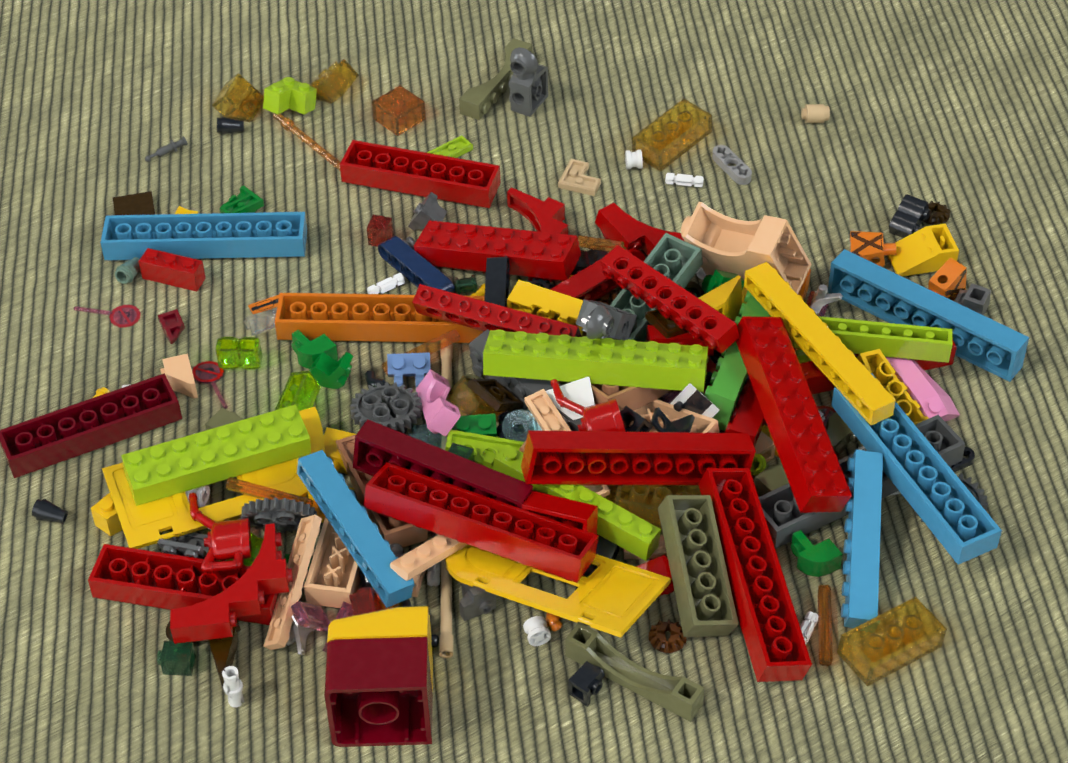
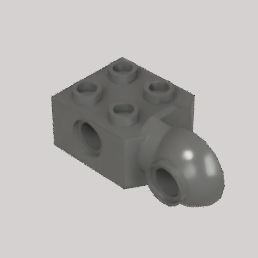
[509,47,548,117]
[576,299,637,340]

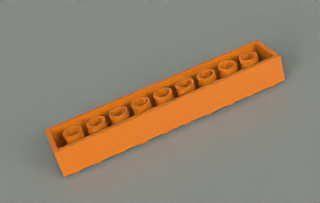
[275,293,485,343]

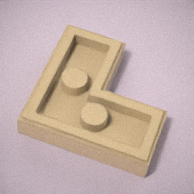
[558,159,601,196]

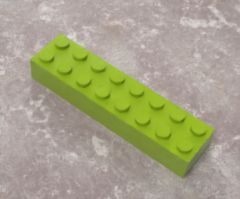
[121,405,311,506]

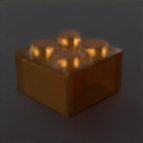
[372,85,426,136]

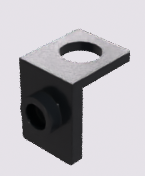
[651,407,695,433]

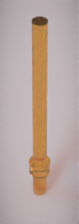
[273,113,340,171]

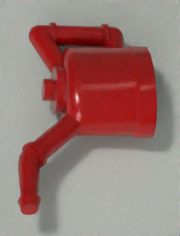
[550,379,625,432]
[188,493,252,573]

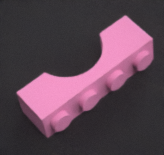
[416,369,461,437]

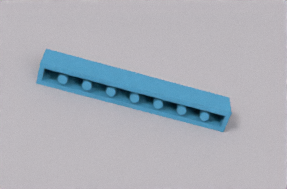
[841,449,883,631]
[297,450,414,608]

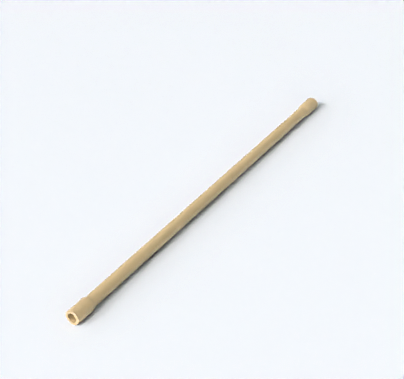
[439,340,453,658]

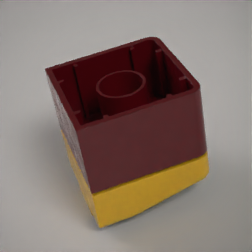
[324,606,433,747]

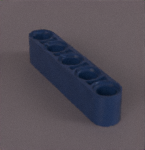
[378,236,455,293]

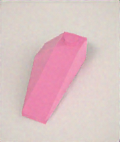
[886,357,960,422]

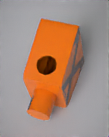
[850,231,897,267]
[928,257,967,301]

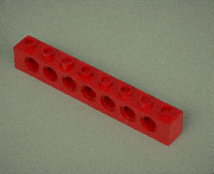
[600,245,740,354]
[412,284,582,337]

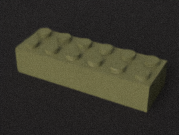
[658,495,738,637]

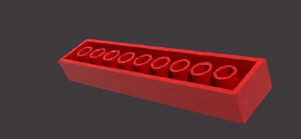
[736,316,852,513]
[521,430,756,485]
[364,462,599,583]
[698,468,812,682]

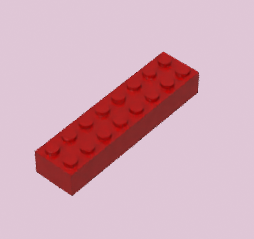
[340,140,501,208]
[414,220,581,281]
[88,544,279,625]

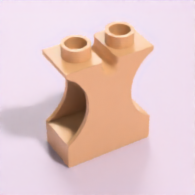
[681,202,812,295]

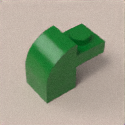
[291,330,338,369]
[306,351,354,389]
[791,530,843,577]

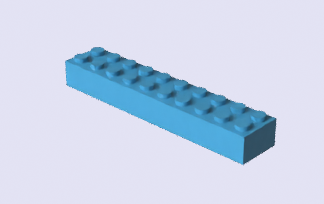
[100,212,307,260]
[828,249,1029,382]
[831,373,1002,565]

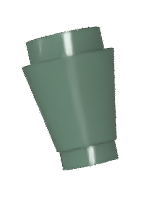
[115,257,140,284]

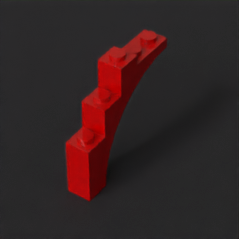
[507,187,568,283]
[595,202,684,255]
[170,523,293,644]

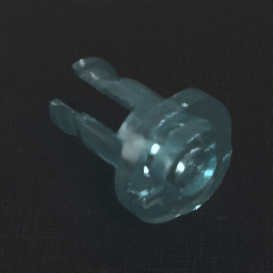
[502,409,538,442]

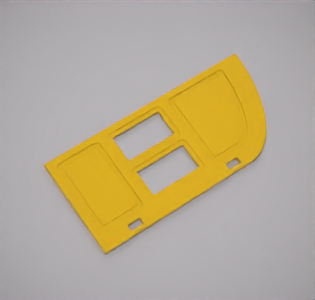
[102,407,325,549]
[445,544,671,638]

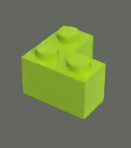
[263,77,317,115]

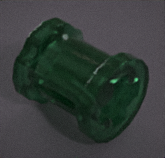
[454,275,477,295]

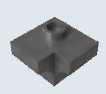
[408,192,447,231]
[954,283,991,315]
[459,581,496,621]

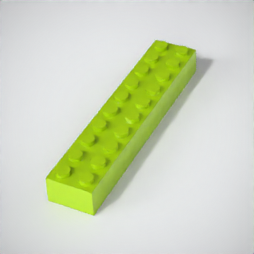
[483,329,708,392]

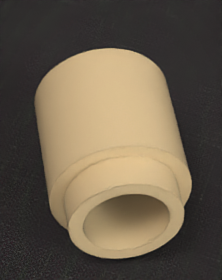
[801,104,830,123]

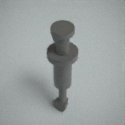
[145,136,188,162]

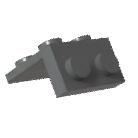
[157,532,209,559]

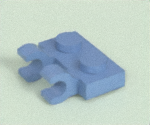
[387,353,431,388]

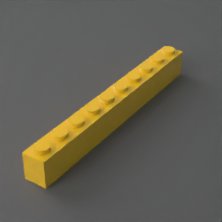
[744,262,896,426]

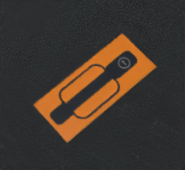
[248,294,280,315]

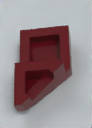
[158,309,185,344]

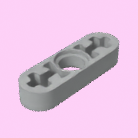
[712,145,752,185]

